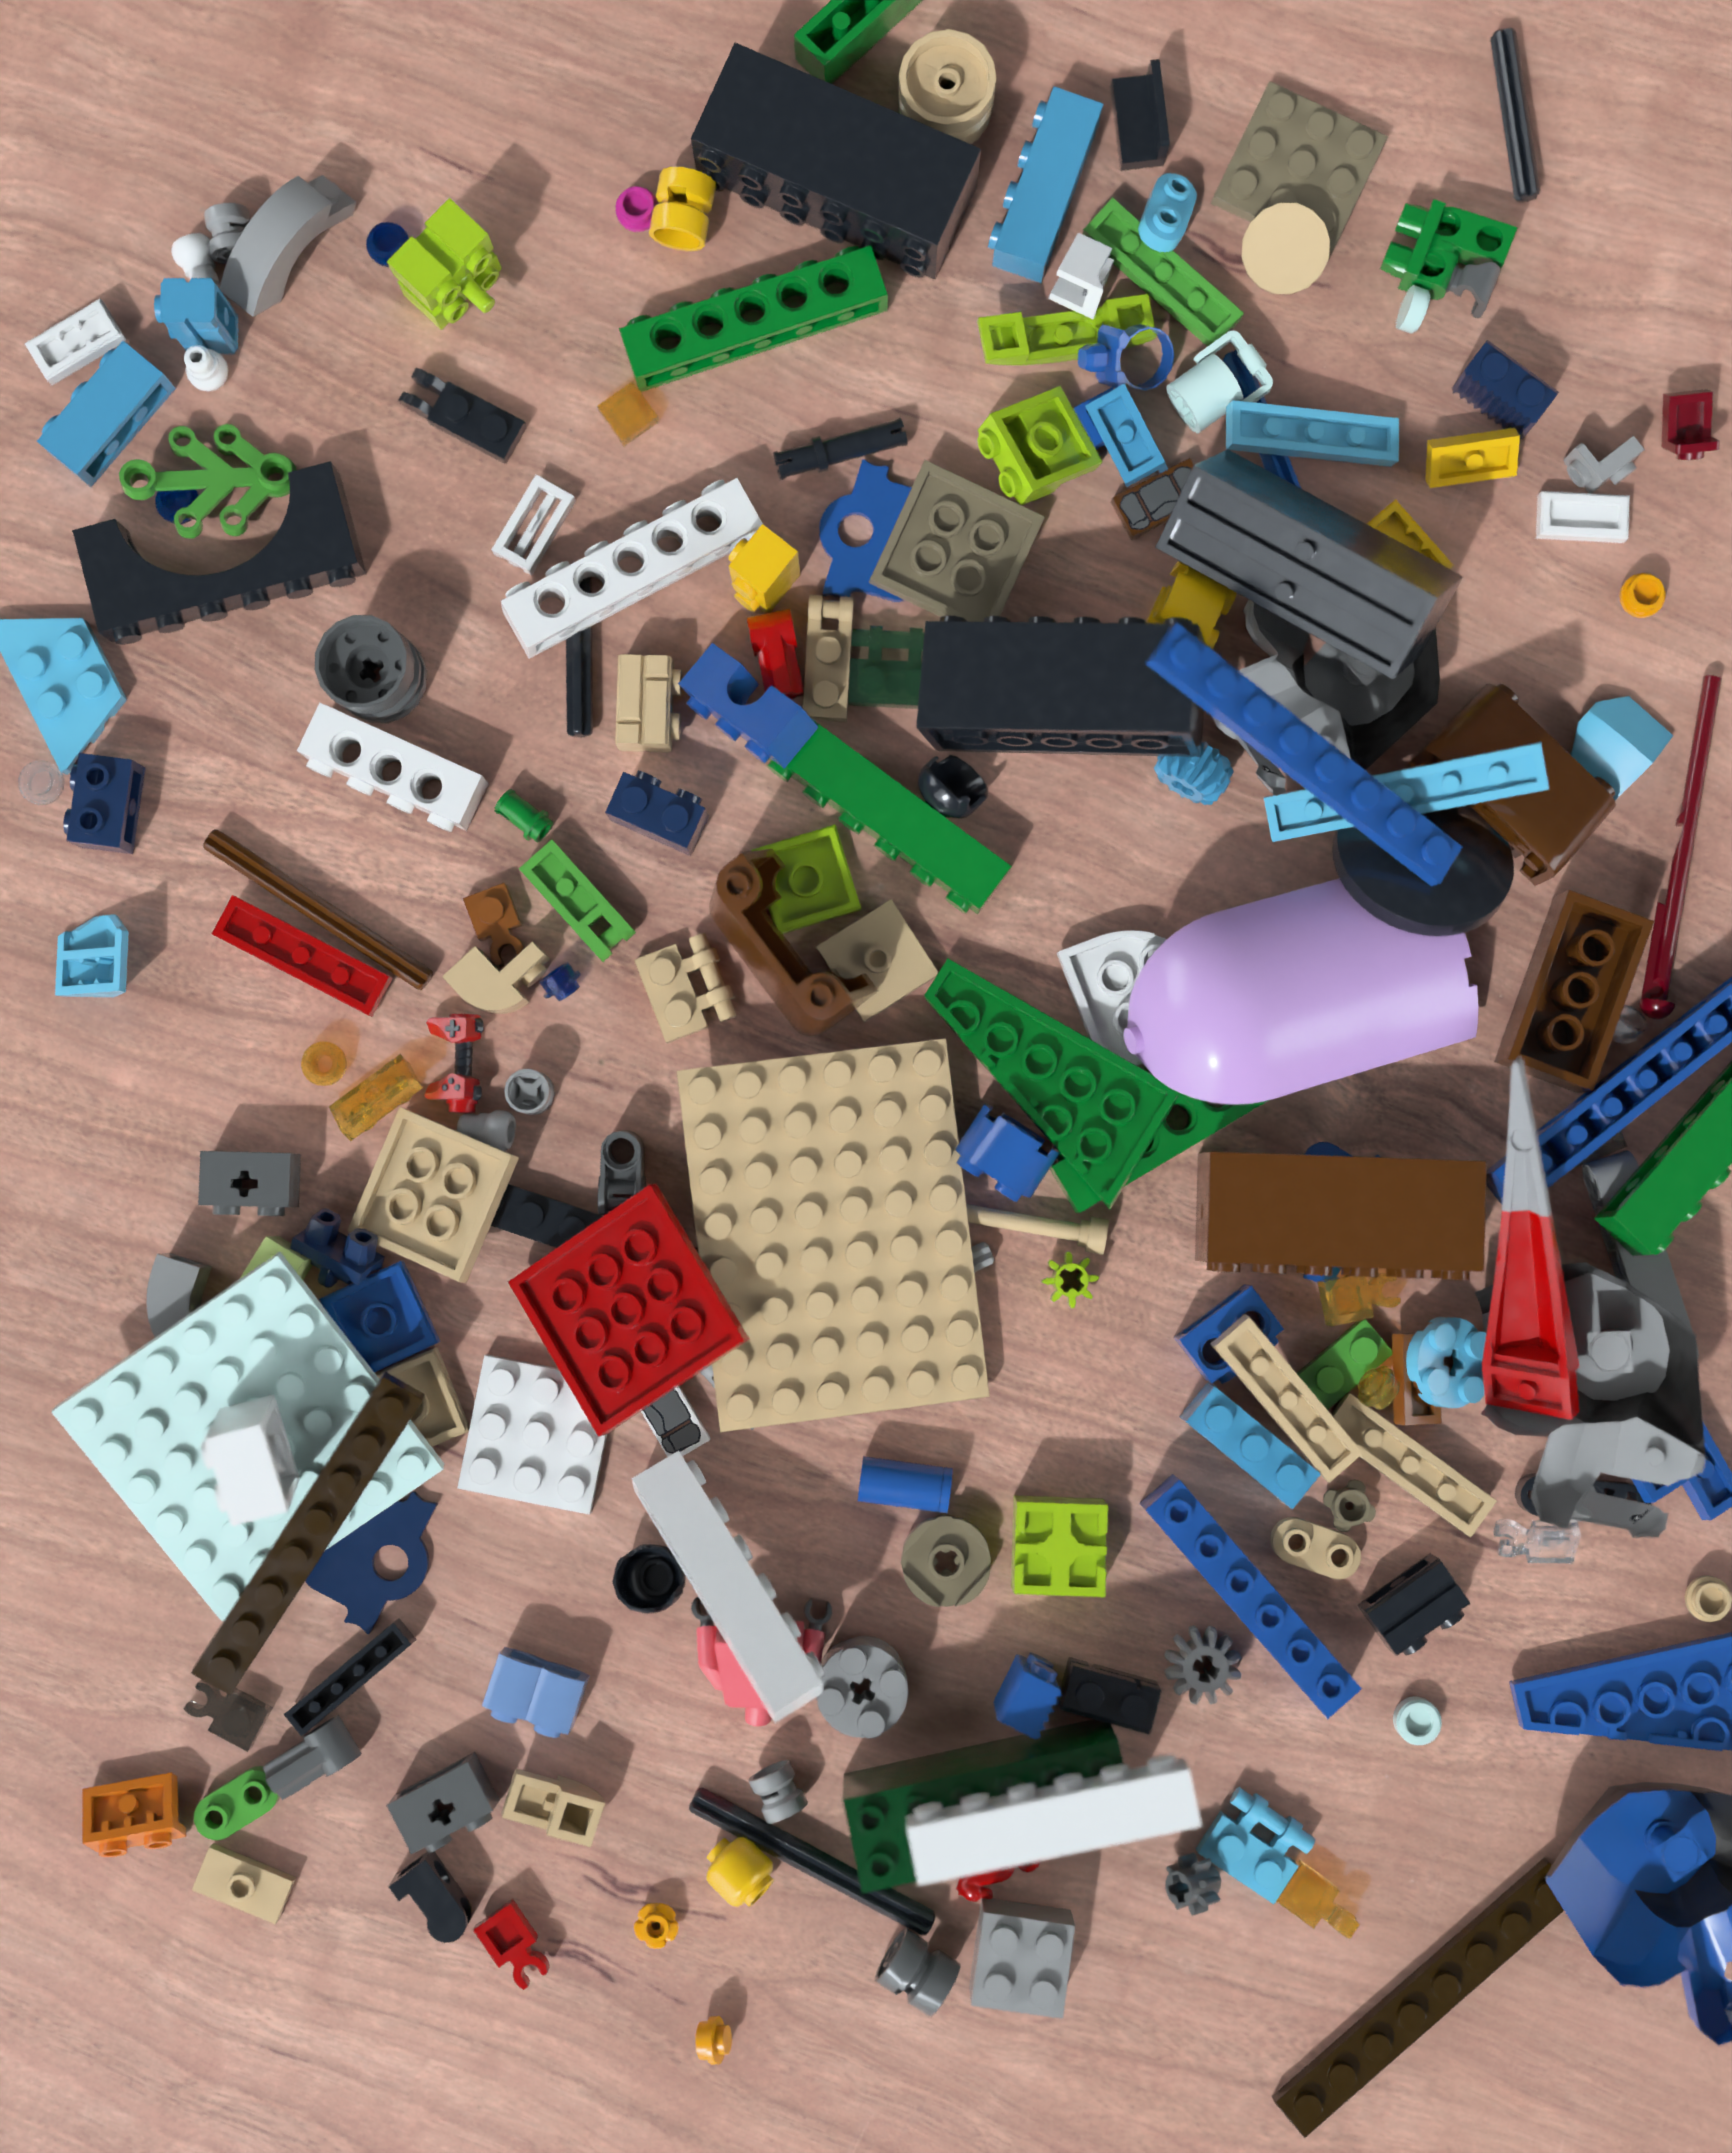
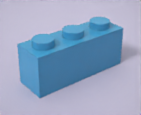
[37,341,176,487]
[1179,1382,1321,1510]

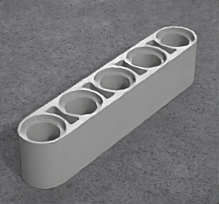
[1582,1150,1699,1358]

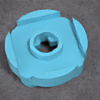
[1406,1317,1486,1408]

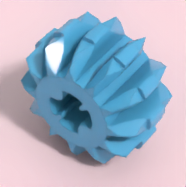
[1154,741,1234,805]

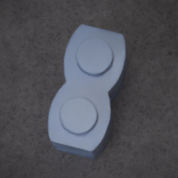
[482,1647,590,1738]

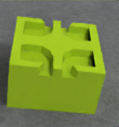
[1011,1495,1108,1597]

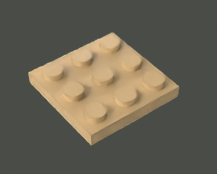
[347,1107,519,1283]

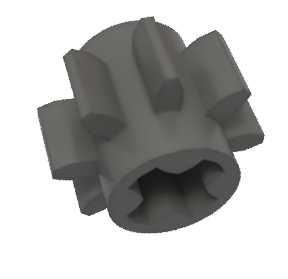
[1165,1853,1222,1916]

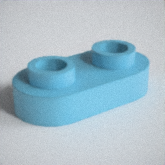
[1138,173,1197,252]

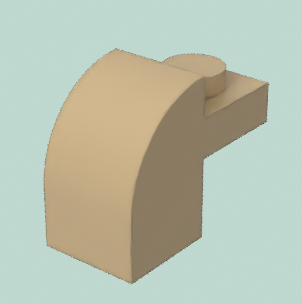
[442,942,550,1014]

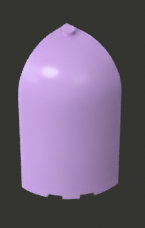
[1124,879,1478,1104]

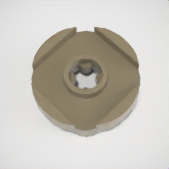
[901,1514,991,1607]

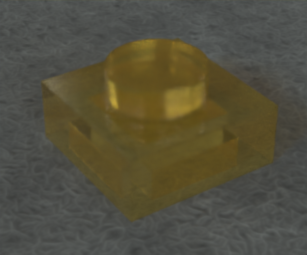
[597,381,659,446]

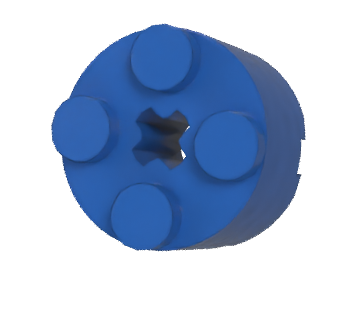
[955,1103,1060,1202]

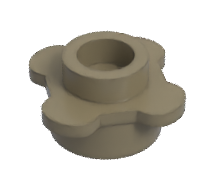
[1323,1479,1376,1532]

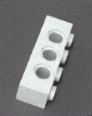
[297,702,489,832]

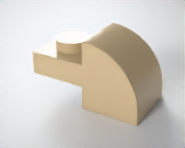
[501,1769,605,1847]

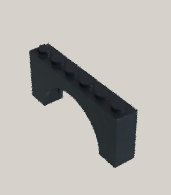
[72,461,366,645]

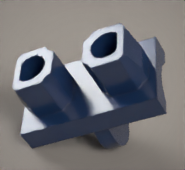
[290,1208,385,1288]

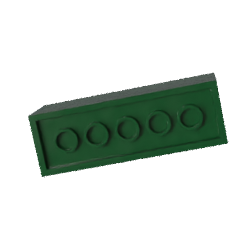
[842,1719,1123,1893]

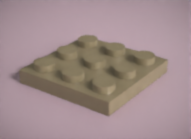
[1211,81,1388,258]
[869,460,1045,622]

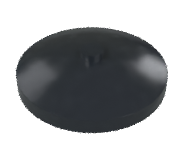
[1332,805,1514,936]

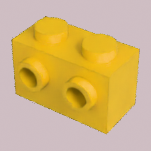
[728,524,800,614]

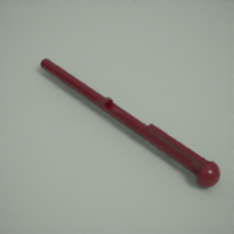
[1640,675,1722,1019]

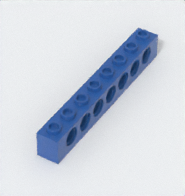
[1486,976,1732,1205]

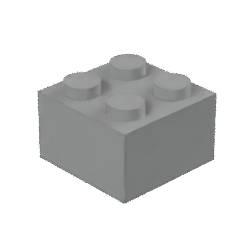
[969,1898,1075,2019]

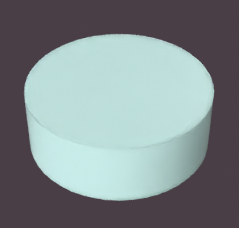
[1396,285,1430,334]
[1393,1696,1442,1745]

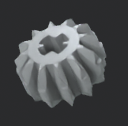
[1164,1626,1242,1704]

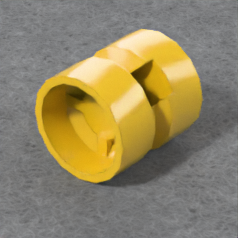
[649,167,716,251]

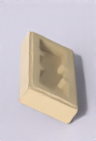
[192,1843,296,1924]

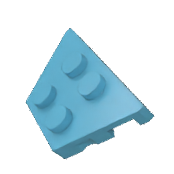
[0,618,127,775]

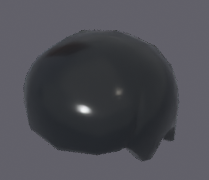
[918,755,988,819]
[612,1544,686,1614]

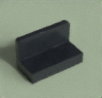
[1110,59,1170,171]

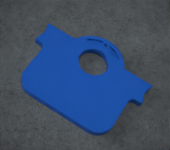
[819,459,912,602]

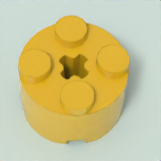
[1146,561,1237,650]

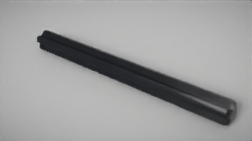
[689,1788,935,1936]

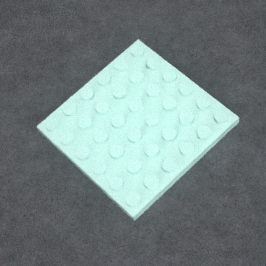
[52,1252,444,1621]

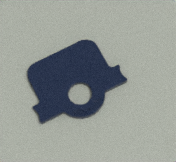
[305,1491,438,1634]

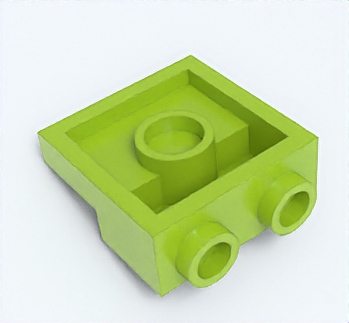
[977,386,1103,506]

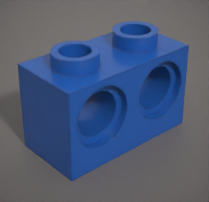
[1174,1284,1284,1384]

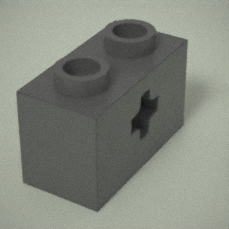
[198,1151,301,1216]
[386,1752,500,1855]

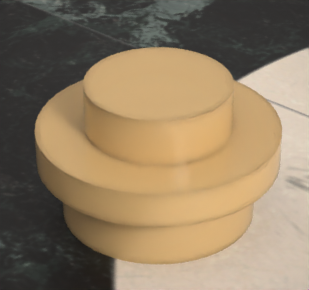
[1685,1576,1732,1622]

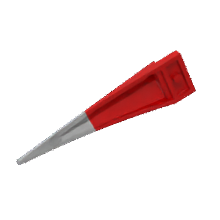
[1482,1056,1580,1420]

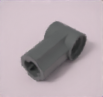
[263,1715,362,1800]

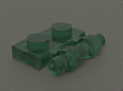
[848,625,925,709]

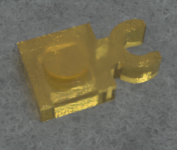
[1317,1273,1401,1326]

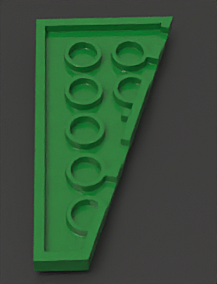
[924,958,1180,1209]

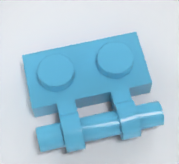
[1196,1787,1316,1904]

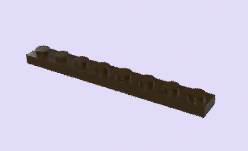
[191,1371,425,1695]
[1272,1858,1564,2138]

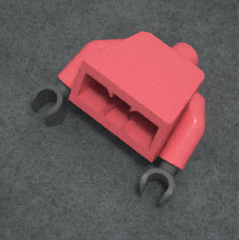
[691,1597,832,1726]

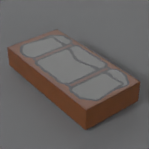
[1111,458,1194,540]

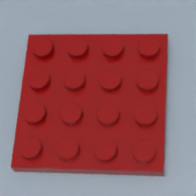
[508,1184,750,1437]

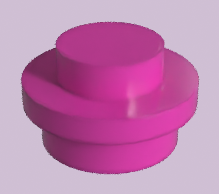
[615,186,658,232]

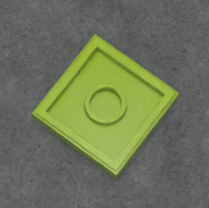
[751,824,861,934]

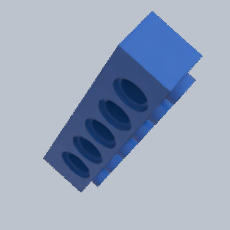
[1139,1474,1362,1719]

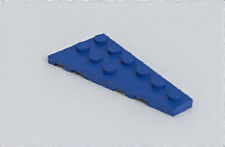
[1509,1632,1732,1751]

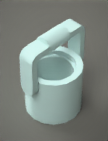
[1166,331,1273,434]

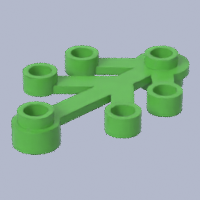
[119,424,297,539]

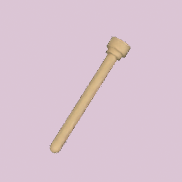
[966,1204,1109,1255]

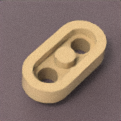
[1270,1517,1361,1579]

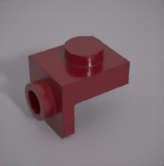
[1661,389,1720,460]

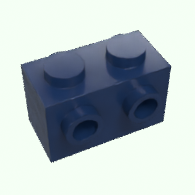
[63,753,146,854]
[605,771,709,856]

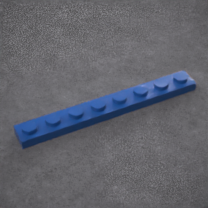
[1146,623,1462,886]

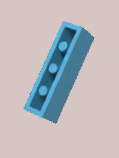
[988,86,1103,283]

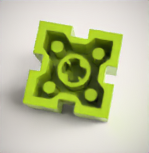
[387,197,502,330]

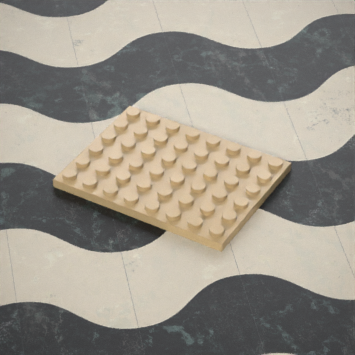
[677,1038,990,1432]

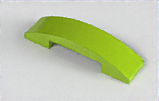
[977,294,1157,365]

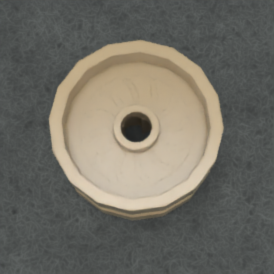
[898,29,997,144]

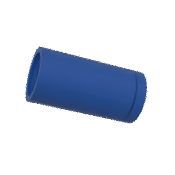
[857,1456,953,1513]

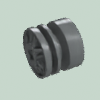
[314,615,427,723]

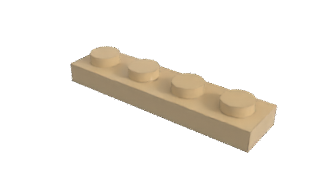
[1210,1314,1363,1483]
[1331,1393,1497,1538]

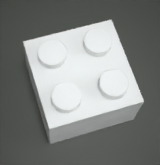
[201,1394,300,1526]

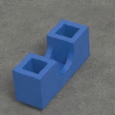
[678,643,819,768]

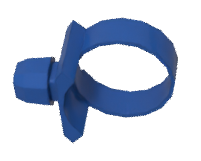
[1078,324,1174,391]

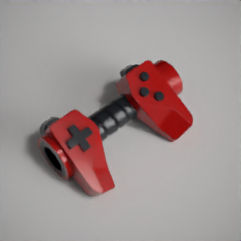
[424,1014,484,1113]

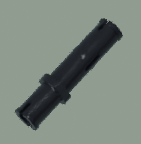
[773,417,908,480]

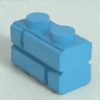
[154,278,238,354]

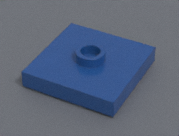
[319,1260,441,1373]

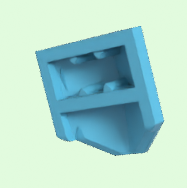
[1570,696,1674,800]
[55,914,129,997]

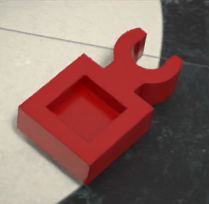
[473,1899,550,1990]

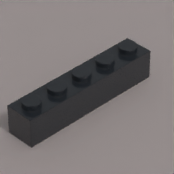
[284,1618,417,1737]

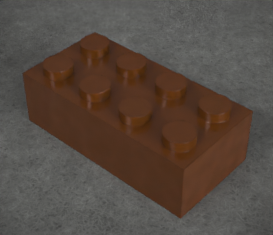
[1494,890,1654,1093]

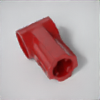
[746,609,804,700]

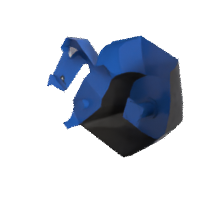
[1545,1782,1732,2046]

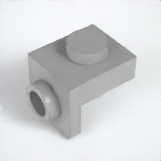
[1564,436,1645,493]

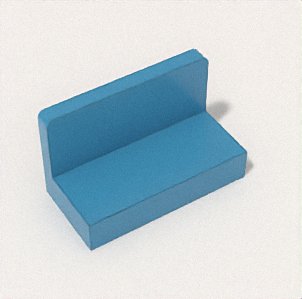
[1085,383,1168,487]

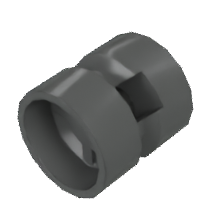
[875,1928,960,2017]

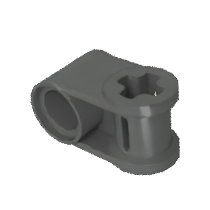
[598,1130,646,1215]

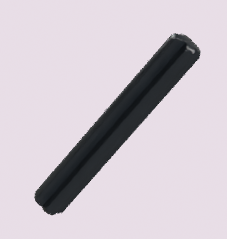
[1490,28,1541,202]
[566,563,593,738]

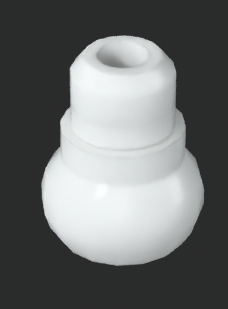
[172,233,219,286]
[184,345,228,391]

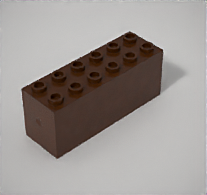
[1195,1152,1487,1280]

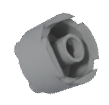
[817,1636,908,1738]

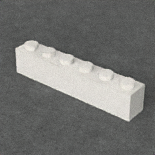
[632,1451,826,1723]
[906,1755,1202,1886]

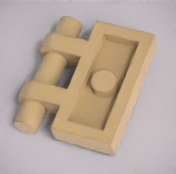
[634,933,737,1044]

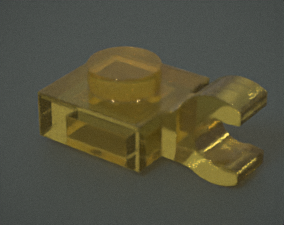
[1276,1860,1360,1939]

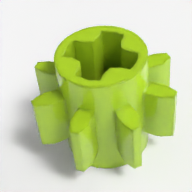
[1041,1251,1099,1308]

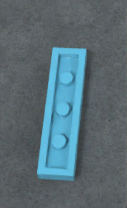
[1226,400,1399,467]

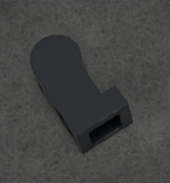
[388,1851,472,1943]

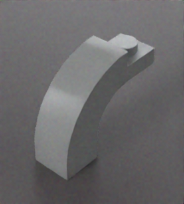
[220,175,356,317]
[147,1253,212,1337]

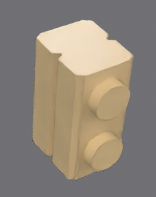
[615,654,682,752]

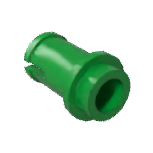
[494,789,553,843]

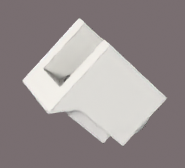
[1049,233,1114,319]

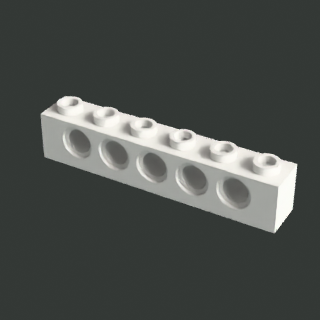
[501,478,763,659]

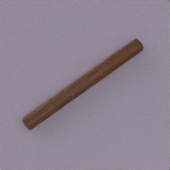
[203,829,433,990]

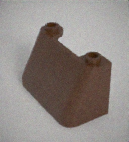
[1408,684,1616,886]
[709,849,879,1036]

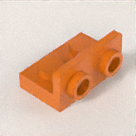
[82,1772,186,1857]

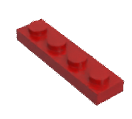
[211,895,393,1017]

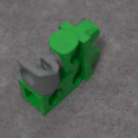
[1380,199,1518,318]

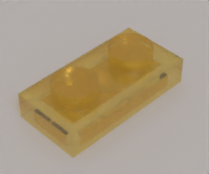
[329,1054,423,1141]

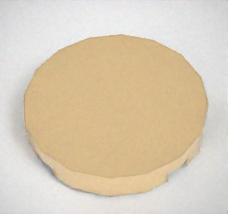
[1242,203,1330,294]

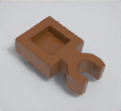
[463,883,525,967]

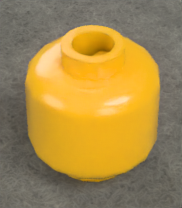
[706,1837,774,1907]

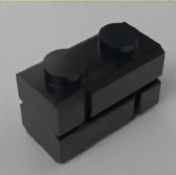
[1358,1553,1471,1656]
[1057,1657,1162,1735]

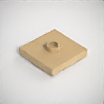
[817,899,939,1022]

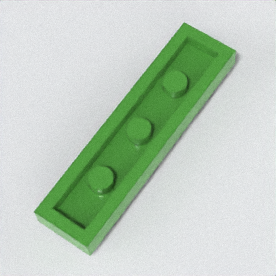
[1082,198,1244,347]

